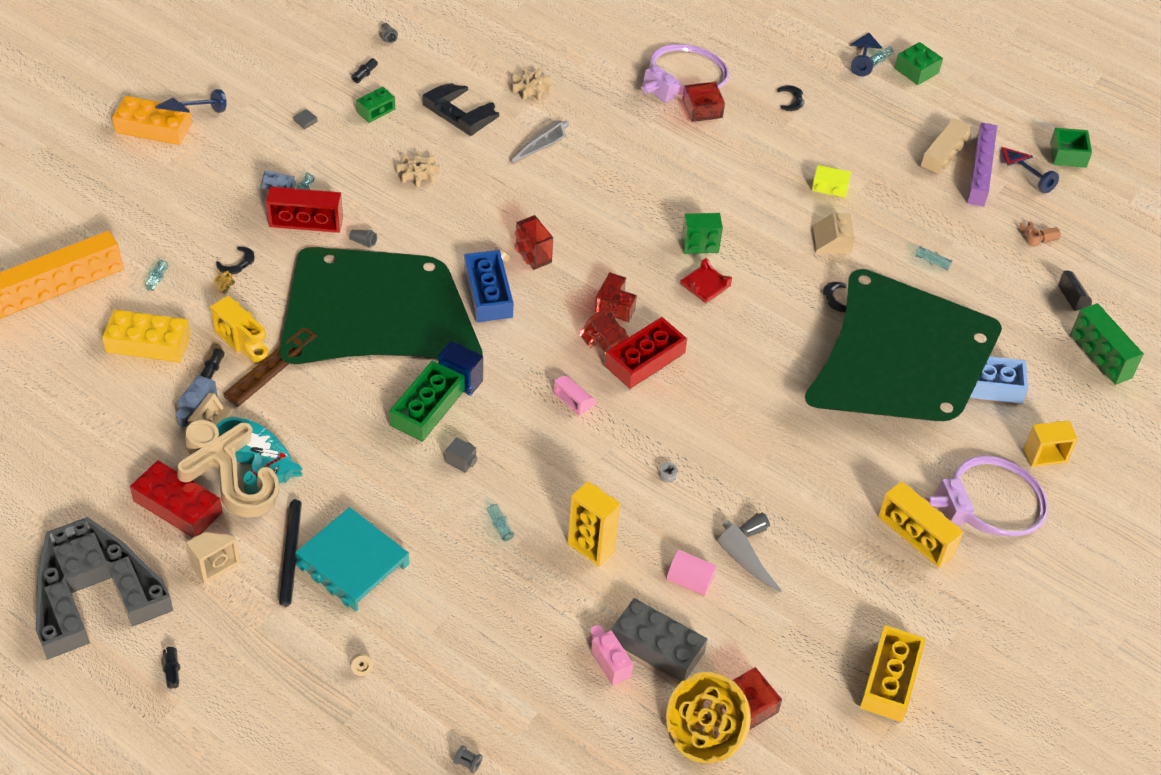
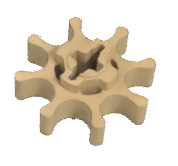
[512,68,551,100]
[397,151,440,187]

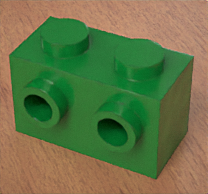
[356,87,396,123]

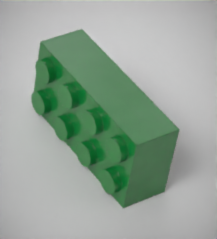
[1070,303,1144,385]
[389,360,465,442]

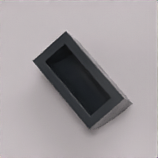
[1058,270,1092,311]

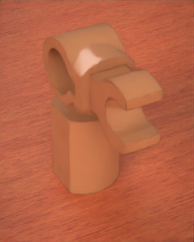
[1019,221,1061,246]

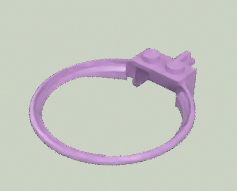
[641,44,729,102]
[925,456,1048,536]

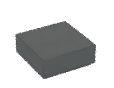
[293,109,318,129]

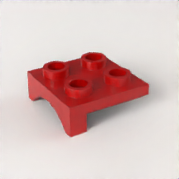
[680,258,732,303]

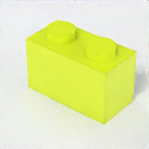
[812,165,851,198]

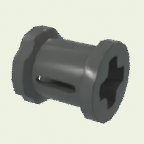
[453,745,483,774]

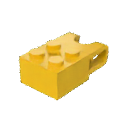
[210,295,269,364]

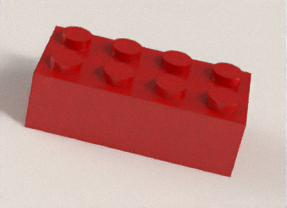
[266,187,343,233]
[605,317,687,389]
[130,460,223,538]

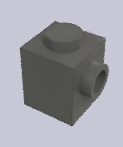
[445,437,477,473]

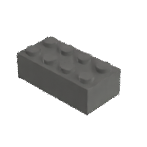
[611,598,708,682]

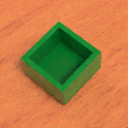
[894,42,943,85]
[1050,128,1092,168]
[681,213,723,254]

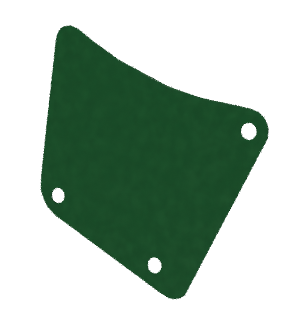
[279,247,483,364]
[805,269,1002,422]

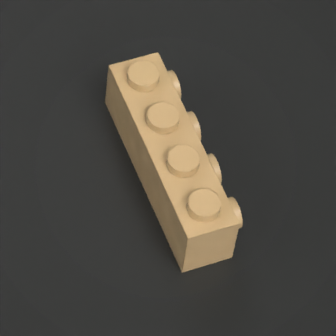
[921,118,971,174]

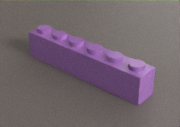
[967,122,998,207]

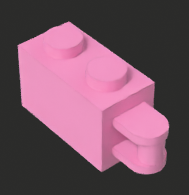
[590,625,633,686]

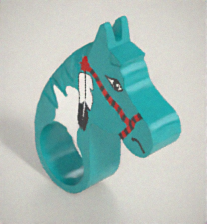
[216,417,302,495]

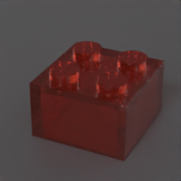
[682,81,725,122]
[514,215,553,270]
[723,667,782,730]

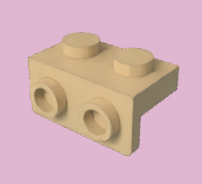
[187,393,233,425]

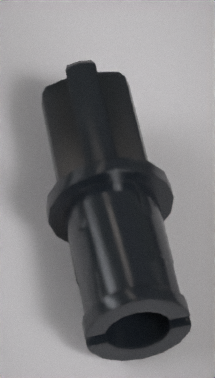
[351,58,378,83]
[200,348,225,379]
[162,647,181,689]

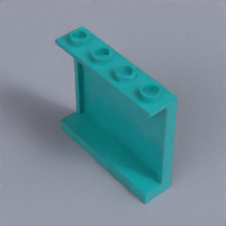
[295,507,410,612]

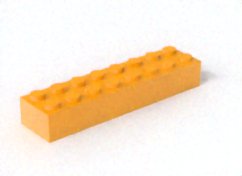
[0,230,124,319]

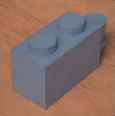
[261,170,296,189]
[176,375,218,427]

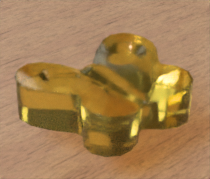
[215,271,235,294]

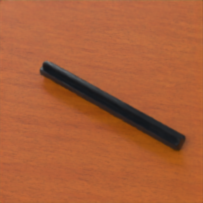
[279,499,302,607]

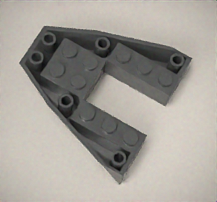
[36,517,173,660]

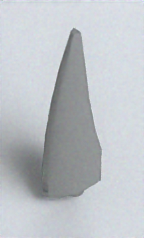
[511,120,569,163]
[717,520,782,592]

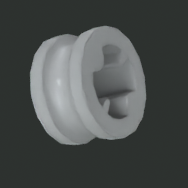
[659,462,678,482]

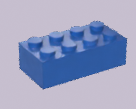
[464,250,514,322]

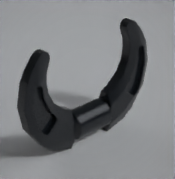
[777,85,805,111]
[216,246,255,274]
[823,282,847,312]

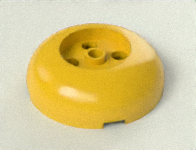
[666,672,751,763]

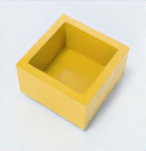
[1023,420,1078,467]

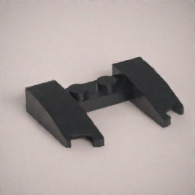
[423,83,499,136]

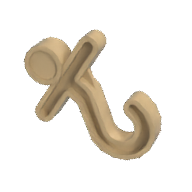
[177,420,279,518]

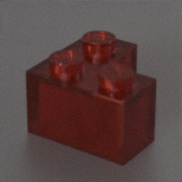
[595,272,637,322]
[579,308,629,354]

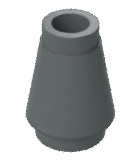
[381,23,398,43]
[349,230,377,248]
[739,512,770,537]

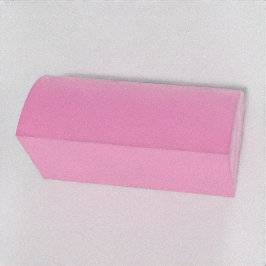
[554,376,596,416]
[667,550,716,596]

